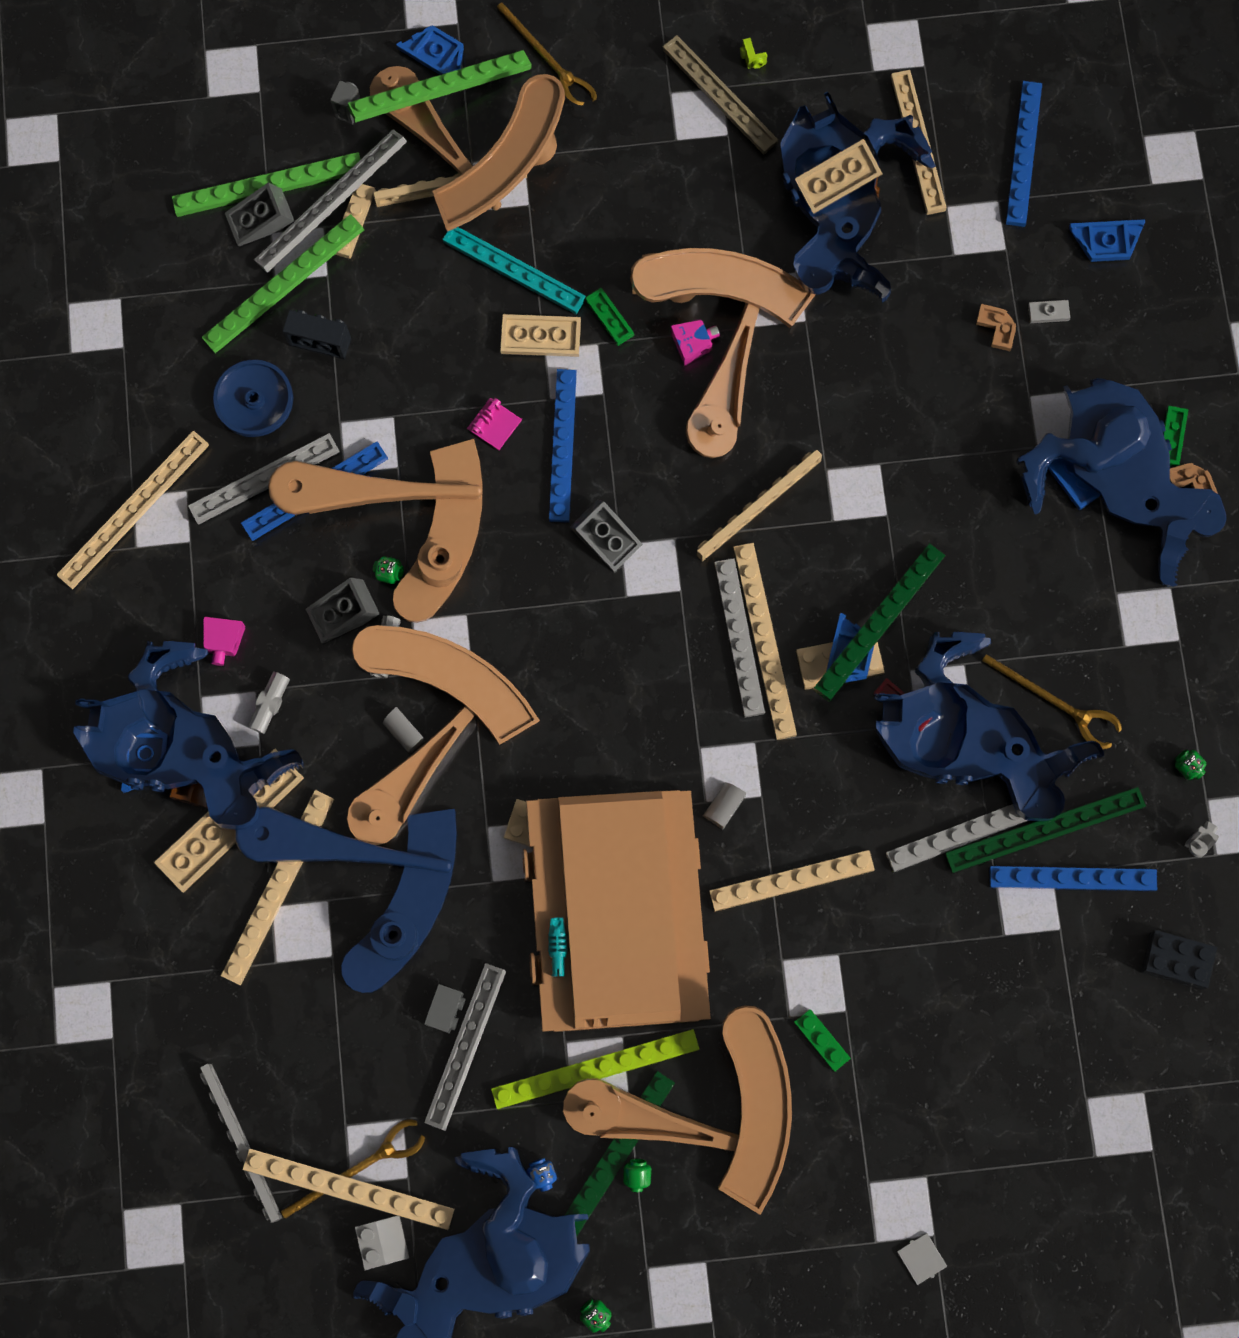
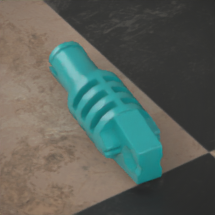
[548,917,568,977]

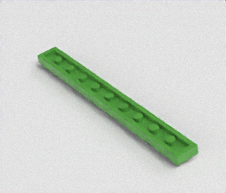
[348,50,531,122]
[172,152,361,217]
[202,214,364,353]

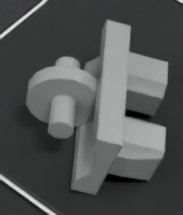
[1185,821,1219,857]

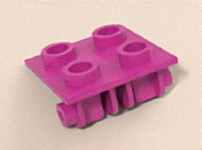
[467,398,522,450]

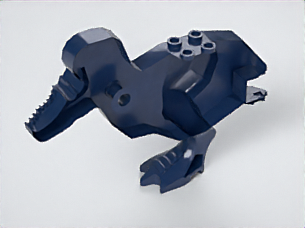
[781,92,936,303]
[1016,378,1226,587]
[875,632,1104,821]
[73,641,304,830]
[353,1147,590,1338]

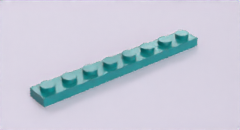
[443,227,586,314]

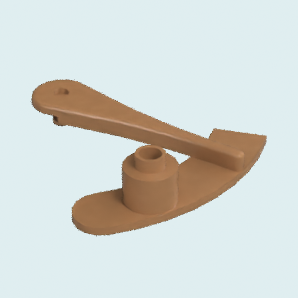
[370,66,565,231]
[630,248,816,458]
[268,439,482,623]
[347,625,540,845]
[563,1005,792,1215]

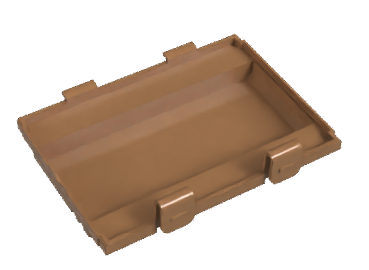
[522,790,711,1032]

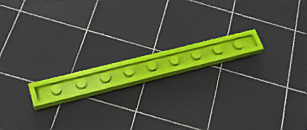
[492,1029,699,1109]

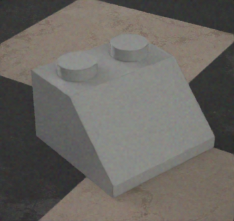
[355,1216,409,1270]

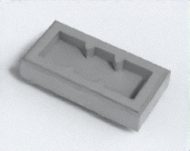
[1028,300,1070,323]

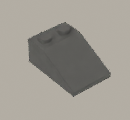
[225,183,294,246]
[570,499,643,572]
[306,578,379,643]

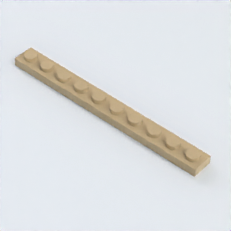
[57,431,209,589]
[734,543,797,740]
[221,790,334,985]
[243,1149,454,1230]

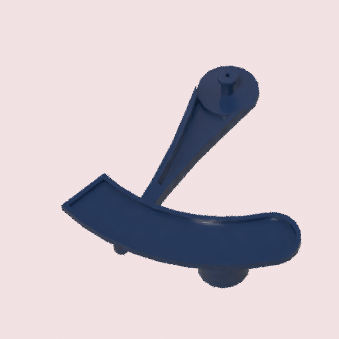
[235,807,457,993]

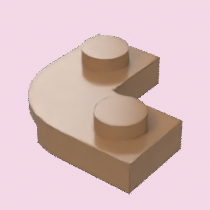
[976,304,1016,351]
[1170,463,1218,494]

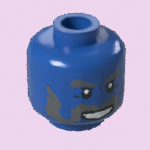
[526,1158,557,1192]

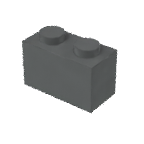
[330,81,360,125]
[425,984,466,1034]

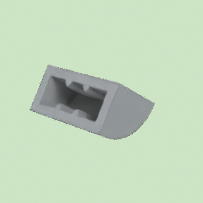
[383,707,425,754]
[703,782,746,830]

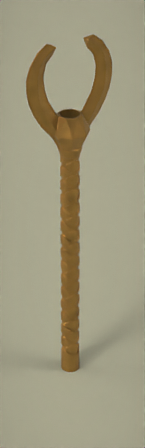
[497,3,597,105]
[982,654,1122,749]
[281,1119,425,1218]

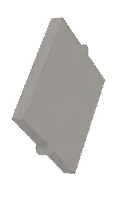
[897,1233,947,1285]

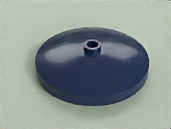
[213,360,293,437]

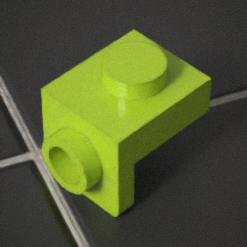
[740,38,767,69]

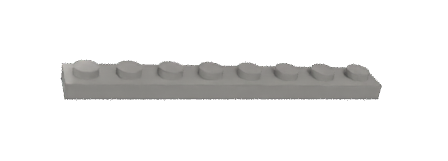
[188,433,339,525]
[715,559,765,718]
[886,804,1030,872]
[424,963,506,1131]
[200,1064,283,1222]

